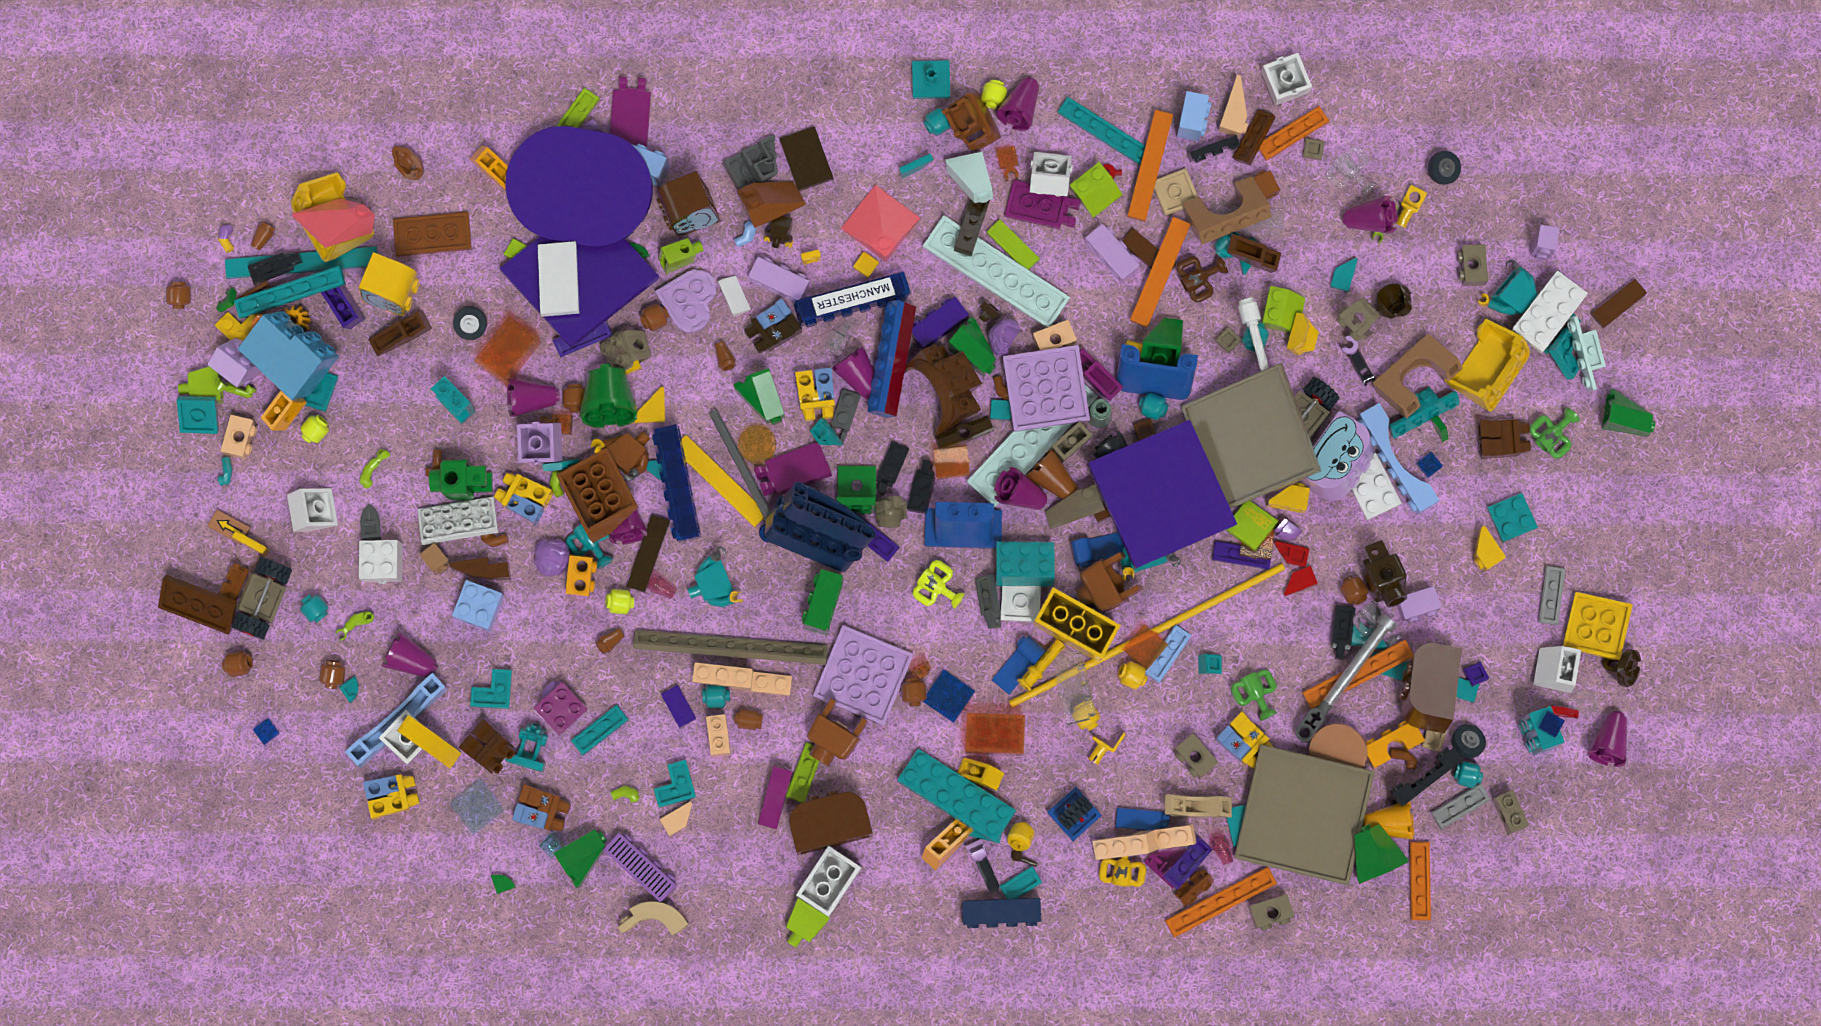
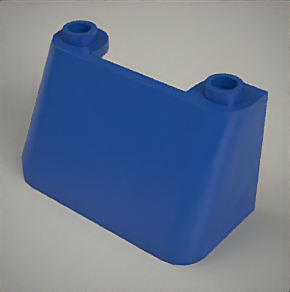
[1116,344,1198,400]

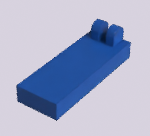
[1116,808,1170,831]

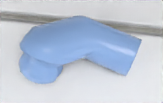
[734,221,756,247]

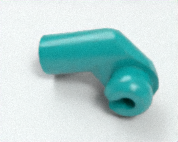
[217,457,233,486]

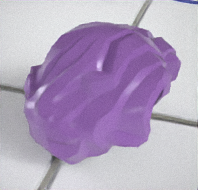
[988,319,1021,356]
[534,539,570,577]

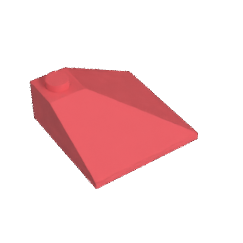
[841,185,920,262]
[292,198,375,248]

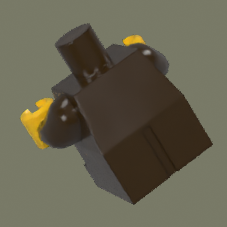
[764,216,794,248]

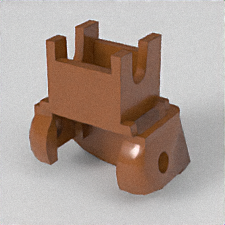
[942,91,1001,151]

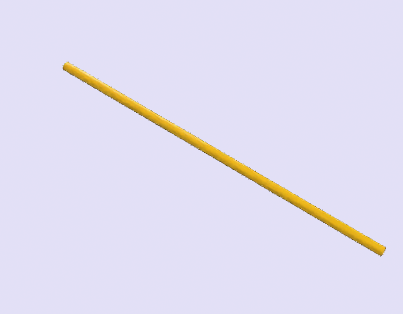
[1009,563,1285,708]

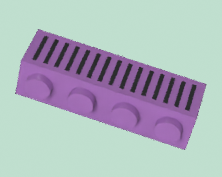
[603,833,677,903]

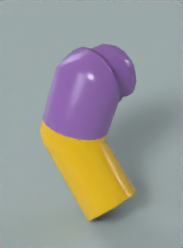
[218,224,234,253]

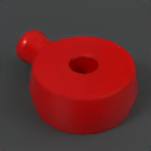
[1102,164,1122,179]

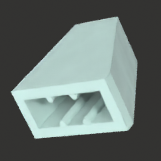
[945,152,993,203]

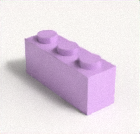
[1084,223,1140,284]
[748,257,810,305]

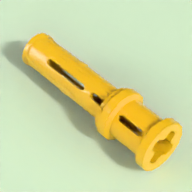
[1017,639,1066,692]

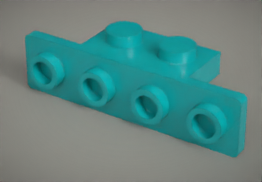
[1389,387,1460,439]

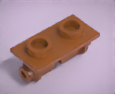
[217,563,250,601]
[1174,869,1214,907]

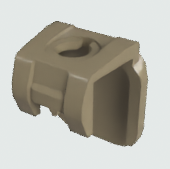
[1337,297,1381,341]
[600,330,652,370]

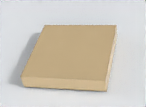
[1154,168,1198,217]

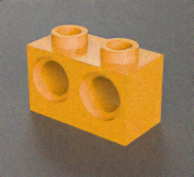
[565,554,597,596]

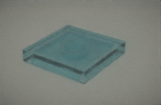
[450,780,505,835]

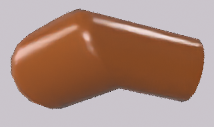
[993,376,1009,400]
[426,449,442,477]
[481,534,509,547]
[1391,749,1418,770]

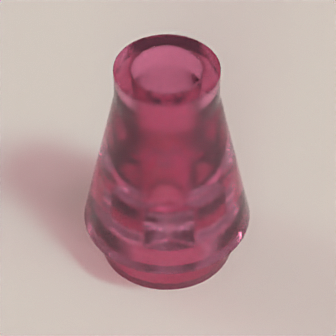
[647,574,677,599]
[1211,835,1234,865]

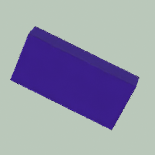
[661,685,696,729]

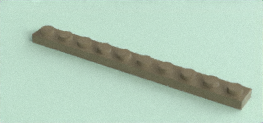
[633,630,828,665]

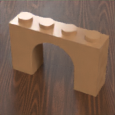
[1182,176,1272,244]
[1372,334,1462,419]

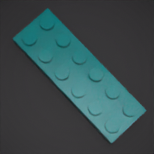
[897,749,1016,844]

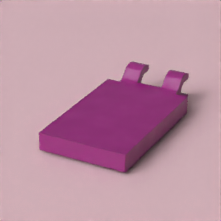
[610,77,651,147]
[1005,180,1081,229]
[754,442,832,496]

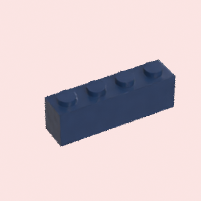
[962,897,1042,928]

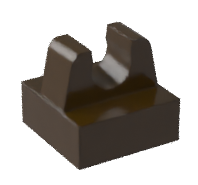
[979,301,1002,323]

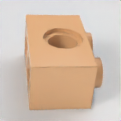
[1033,320,1077,351]
[221,415,257,460]
[706,714,731,757]

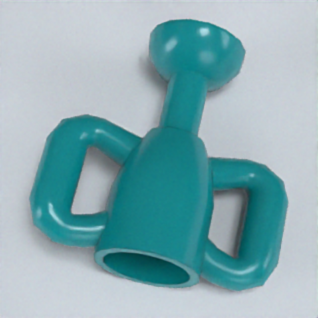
[565,524,614,570]

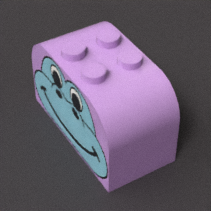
[1299,411,1374,501]

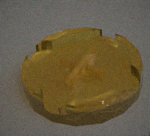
[738,426,776,464]

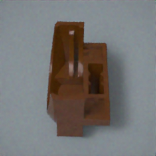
[904,344,982,435]

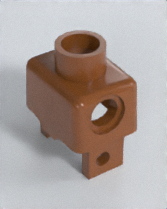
[1075,552,1144,611]
[807,699,869,766]

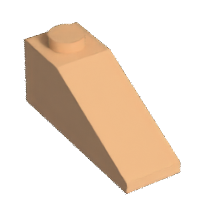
[1219,75,1249,138]

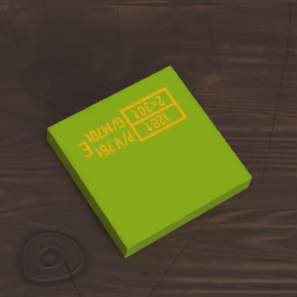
[1225,501,1278,551]

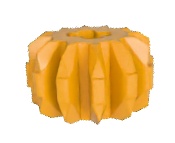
[284,305,311,330]

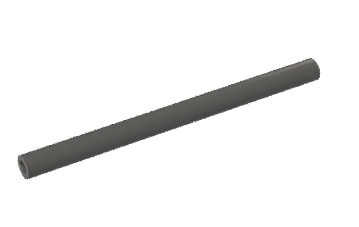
[709,410,771,521]

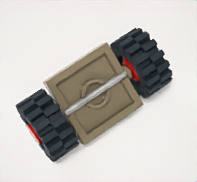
[1295,377,1340,439]
[232,557,292,640]

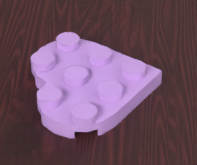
[655,269,716,334]

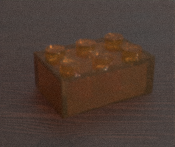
[474,316,541,387]
[965,713,1025,756]

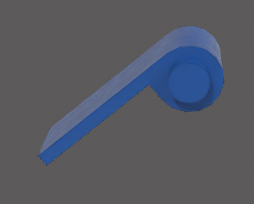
[1070,533,1124,568]
[992,635,1046,695]

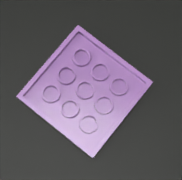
[1003,345,1090,432]
[813,625,914,726]

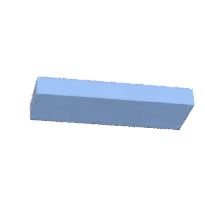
[1146,625,1192,683]

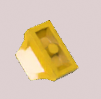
[1287,313,1319,355]

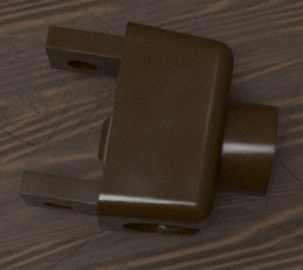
[1363,540,1408,608]

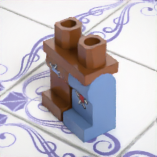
[512,784,571,832]

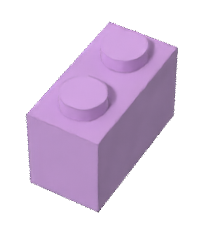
[1531,225,1560,260]
[1397,586,1442,623]

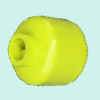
[981,80,1007,109]
[300,415,329,443]
[605,589,634,615]

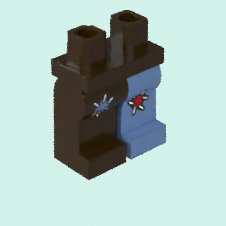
[744,298,802,354]

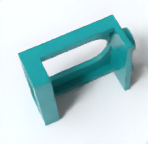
[430,376,476,424]

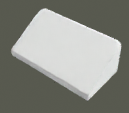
[718,276,751,317]

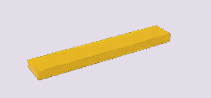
[673,435,764,528]

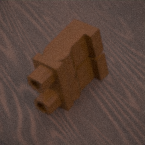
[1478,419,1531,459]
[458,719,516,774]

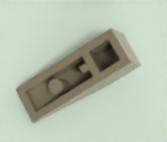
[1045,484,1105,529]

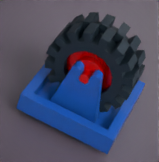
[1047,787,1102,842]

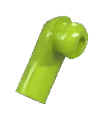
[549,470,564,498]
[610,785,639,803]

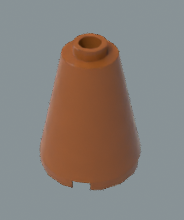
[1026,448,1078,500]

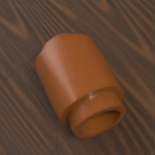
[734,709,763,731]

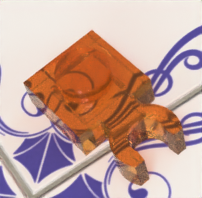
[996,146,1019,181]
[539,414,573,435]
[909,661,931,679]

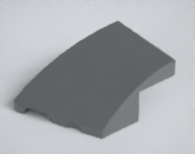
[722,134,778,190]

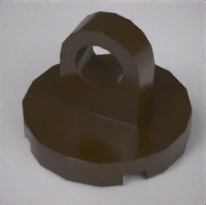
[1603,649,1641,688]

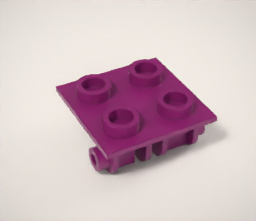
[534,682,588,736]
[1144,846,1187,889]

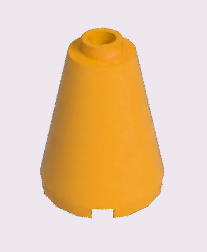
[1362,801,1414,840]

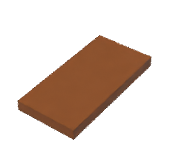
[393,212,472,257]

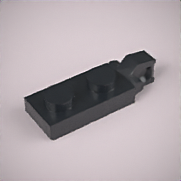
[1187,135,1240,163]
[247,253,303,285]
[876,442,909,495]
[907,460,936,514]
[1331,605,1356,660]

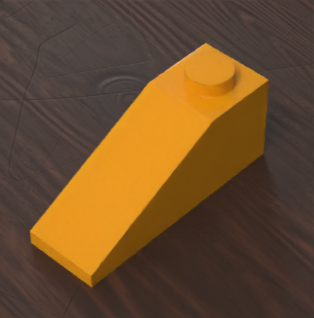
[469,145,508,191]
[922,819,974,871]

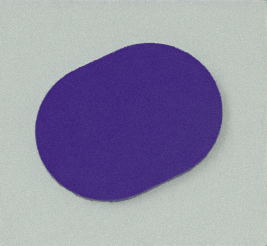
[506,126,653,247]

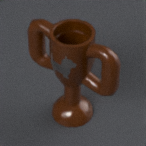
[1177,256,1229,303]

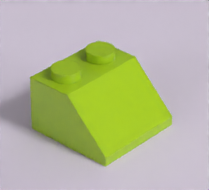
[1070,162,1123,218]
[1262,286,1306,333]

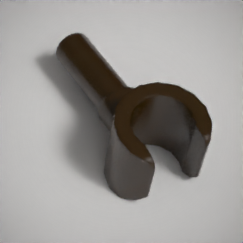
[1011,850,1037,867]

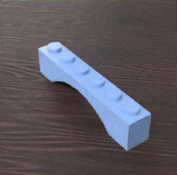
[1358,403,1440,515]
[345,673,448,768]

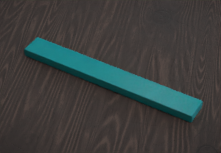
[225,247,378,279]

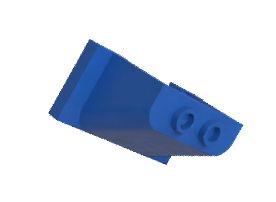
[925,502,1002,549]

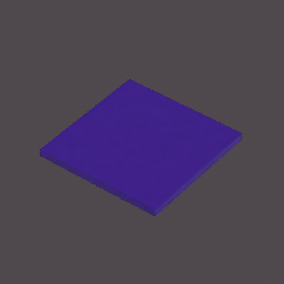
[499,236,660,348]
[1087,420,1237,569]

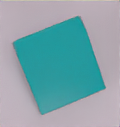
[1198,654,1222,674]

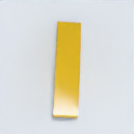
[397,715,461,769]

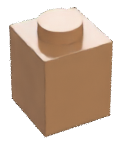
[419,543,450,575]

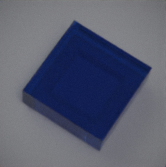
[1416,452,1443,478]
[1538,711,1565,738]
[252,718,280,745]

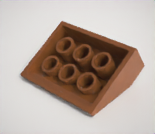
[556,448,638,543]

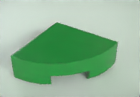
[629,243,650,259]
[216,288,237,313]
[1431,416,1449,442]
[491,875,516,894]

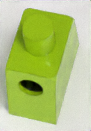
[658,238,704,275]
[178,366,224,404]
[786,898,830,948]

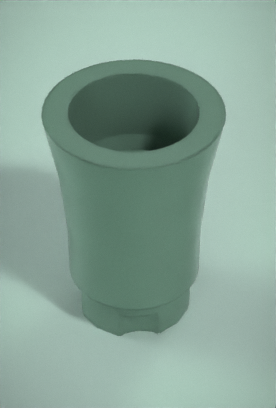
[1088,399,1112,428]

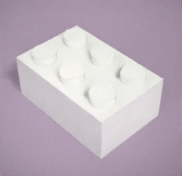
[796,846,861,917]

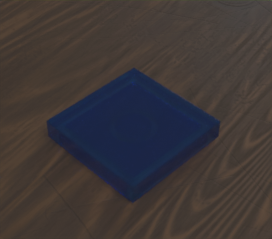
[922,670,975,723]

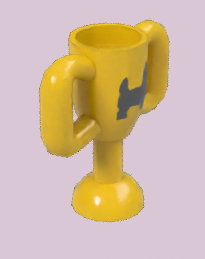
[1099,856,1146,887]

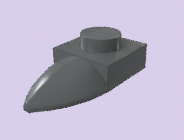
[360,504,381,541]

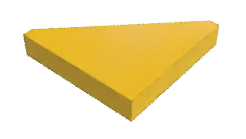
[631,387,665,424]

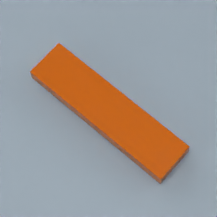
[1259,106,1329,161]
[1409,842,1431,921]

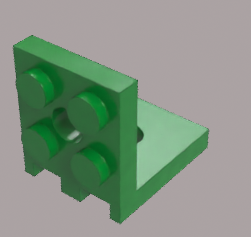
[837,466,876,515]

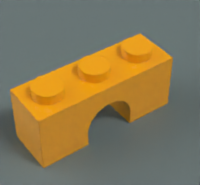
[1366,721,1425,770]

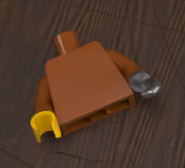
[590,432,650,481]

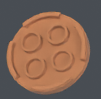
[1309,723,1368,768]

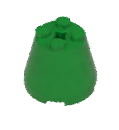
[580,364,638,428]

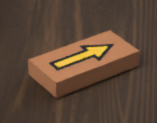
[207,510,251,545]

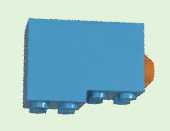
[238,311,339,400]

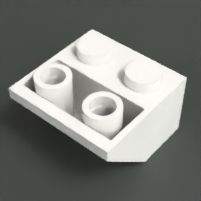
[1533,646,1581,693]

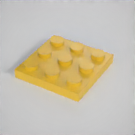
[1563,592,1633,661]

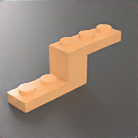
[692,663,792,696]
[1092,824,1196,860]

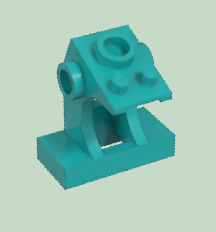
[505,723,548,773]

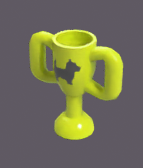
[913,560,965,609]

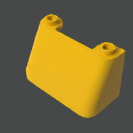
[291,172,374,262]
[1444,319,1530,412]

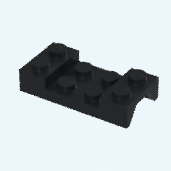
[1388,747,1464,807]

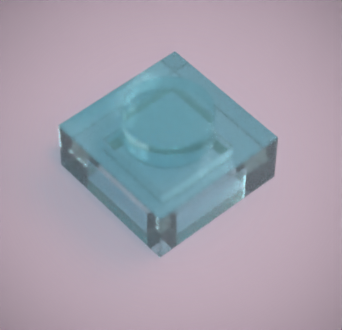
[539,832,565,859]

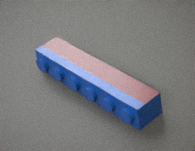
[867,300,916,418]

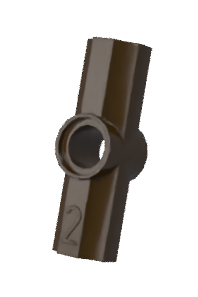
[935,415,994,452]

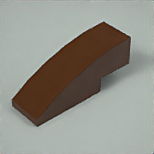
[1227,234,1281,273]
[368,311,432,356]
[449,557,511,581]

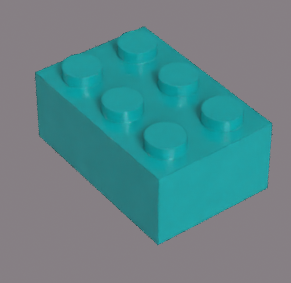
[996,542,1055,587]
[1518,706,1565,756]

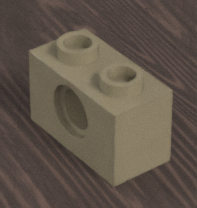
[1457,244,1488,286]
[1050,422,1093,463]
[1174,733,1218,779]
[1492,790,1529,835]
[1249,894,1295,931]

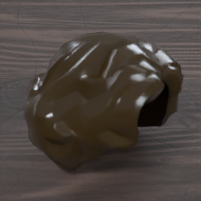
[1374,283,1412,319]

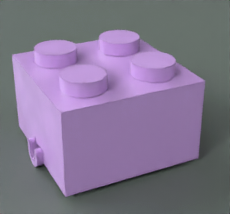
[207,338,260,387]
[517,422,563,464]

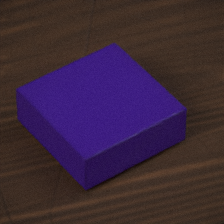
[1463,661,1489,687]

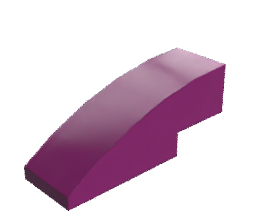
[1079,348,1124,401]
[758,766,793,830]

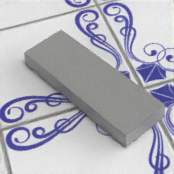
[1538,566,1565,626]
[1431,784,1491,830]

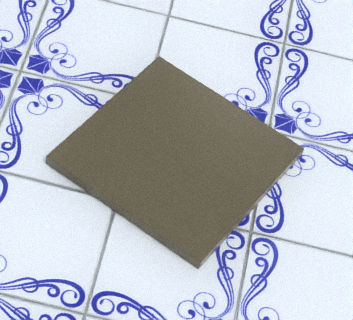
[1181,363,1321,509]
[1234,744,1375,886]

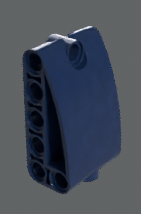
[765,482,875,572]

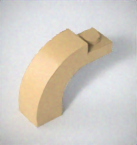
[1164,794,1232,818]
[618,902,689,937]

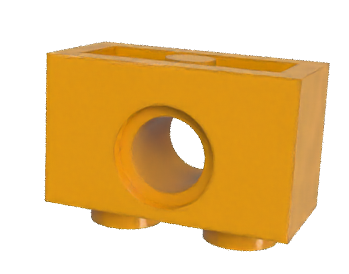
[260,391,307,431]

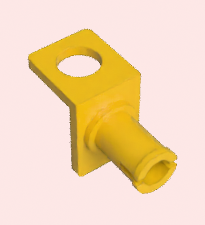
[1395,185,1427,228]
[1088,732,1127,765]

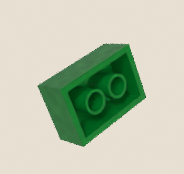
[802,569,844,636]

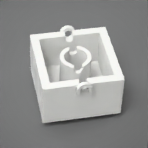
[1261,53,1312,106]
[1030,152,1073,196]
[359,540,403,584]

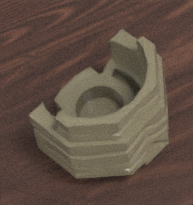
[876,496,907,528]

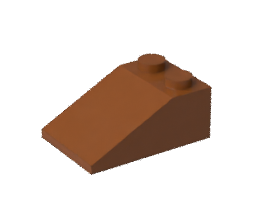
[736,181,806,228]

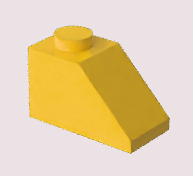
[1267,483,1310,513]
[1474,525,1506,572]
[957,757,1004,791]

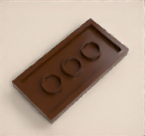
[158,574,238,635]

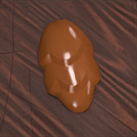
[392,146,424,180]

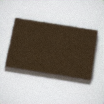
[779,126,834,191]

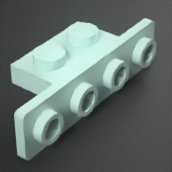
[1567,316,1606,391]

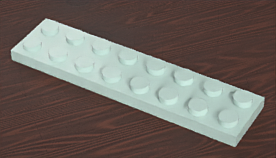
[923,216,1070,328]
[967,385,1098,508]

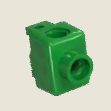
[429,459,493,501]

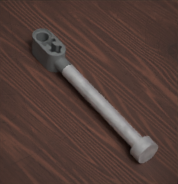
[1296,614,1397,743]

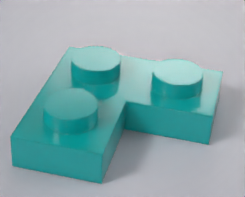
[1549,327,1579,380]
[470,669,513,709]
[654,760,697,808]

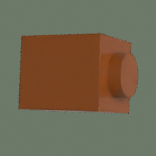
[1254,170,1280,200]

